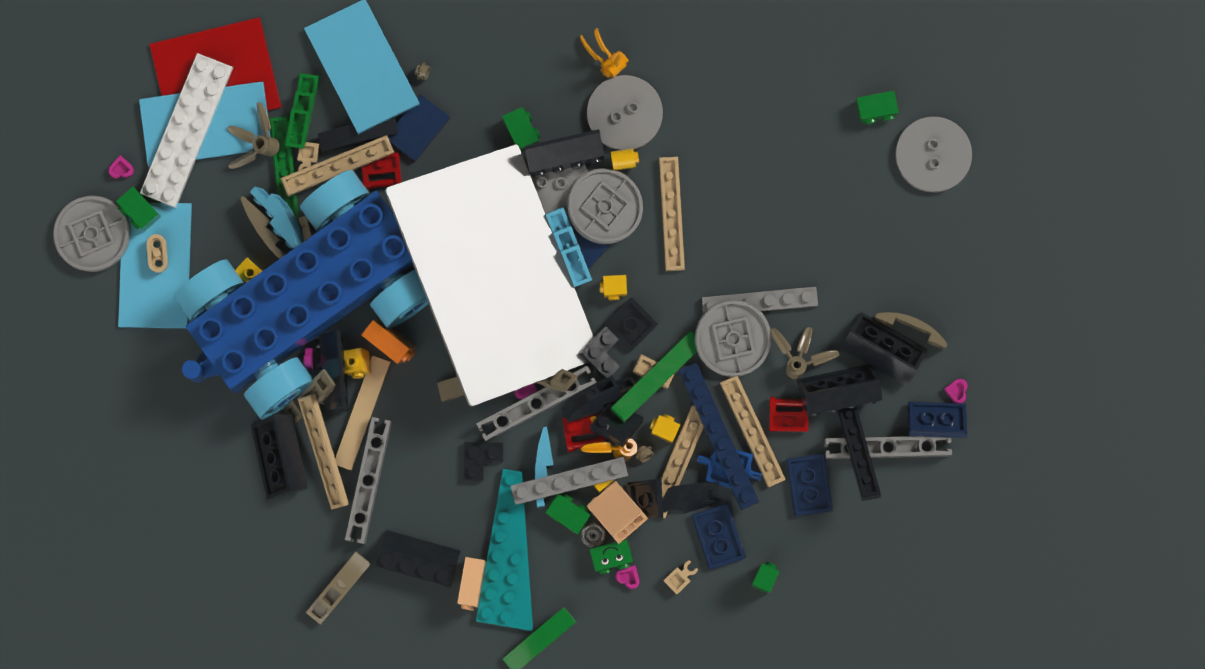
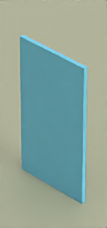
[304,0,420,134]
[139,82,271,167]
[118,203,192,328]

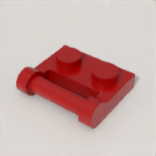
[362,153,402,191]
[769,397,808,432]
[562,412,605,453]

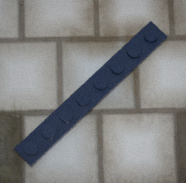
[679,363,759,511]

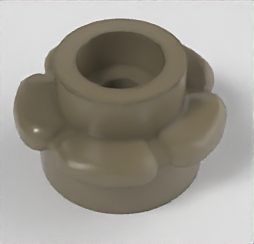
[415,62,431,81]
[636,446,654,463]

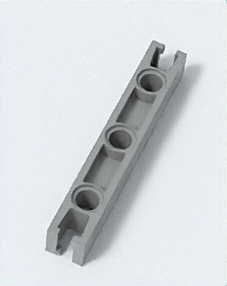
[476,366,596,442]
[345,417,392,545]
[824,436,952,459]

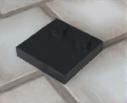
[605,297,659,351]
[590,402,644,447]
[627,479,663,520]

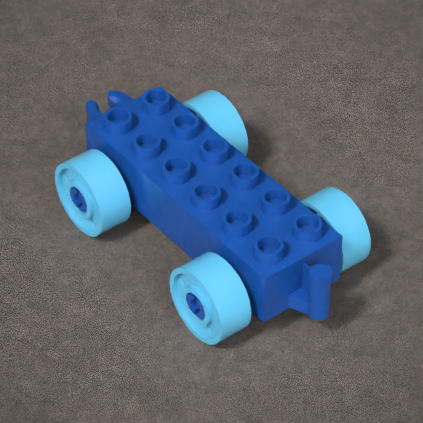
[174,170,429,420]

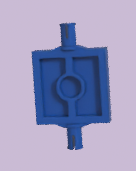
[697,450,762,489]

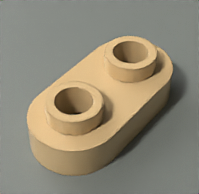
[147,234,168,273]

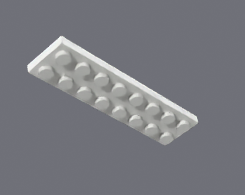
[140,53,233,208]

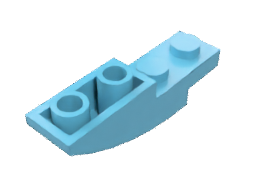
[250,186,304,250]

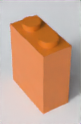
[362,319,416,364]

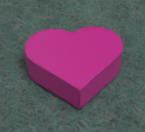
[108,155,134,179]
[303,348,315,371]
[943,379,968,404]
[514,383,538,400]
[616,565,640,589]

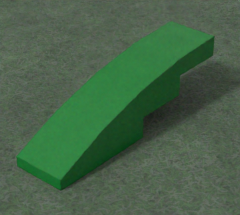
[285,73,320,149]
[503,607,576,669]

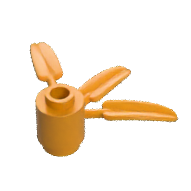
[580,28,629,78]
[581,416,637,461]

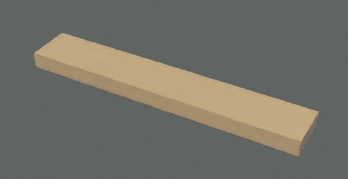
[281,135,394,197]
[659,157,685,271]
[335,356,391,471]
[720,376,786,488]
[298,394,349,510]
[661,405,704,519]

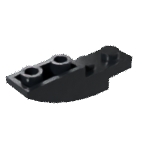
[561,376,636,423]

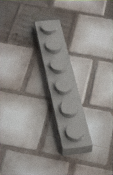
[702,287,818,314]
[511,457,628,505]

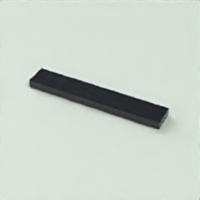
[837,407,881,501]

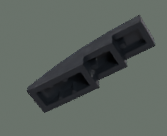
[317,117,398,153]

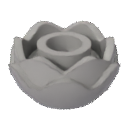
[581,523,605,548]

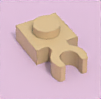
[298,142,320,171]
[299,216,314,241]
[663,560,698,595]

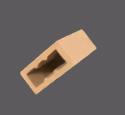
[587,481,648,544]
[457,557,486,611]

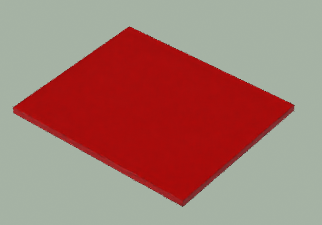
[150,17,282,111]

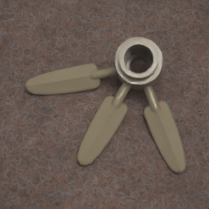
[227,102,279,169]
[770,327,839,379]

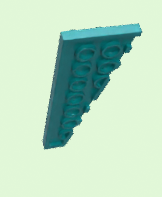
[476,469,533,631]

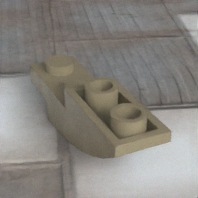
[306,551,371,625]

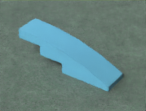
[545,207,592,287]
[535,427,554,508]

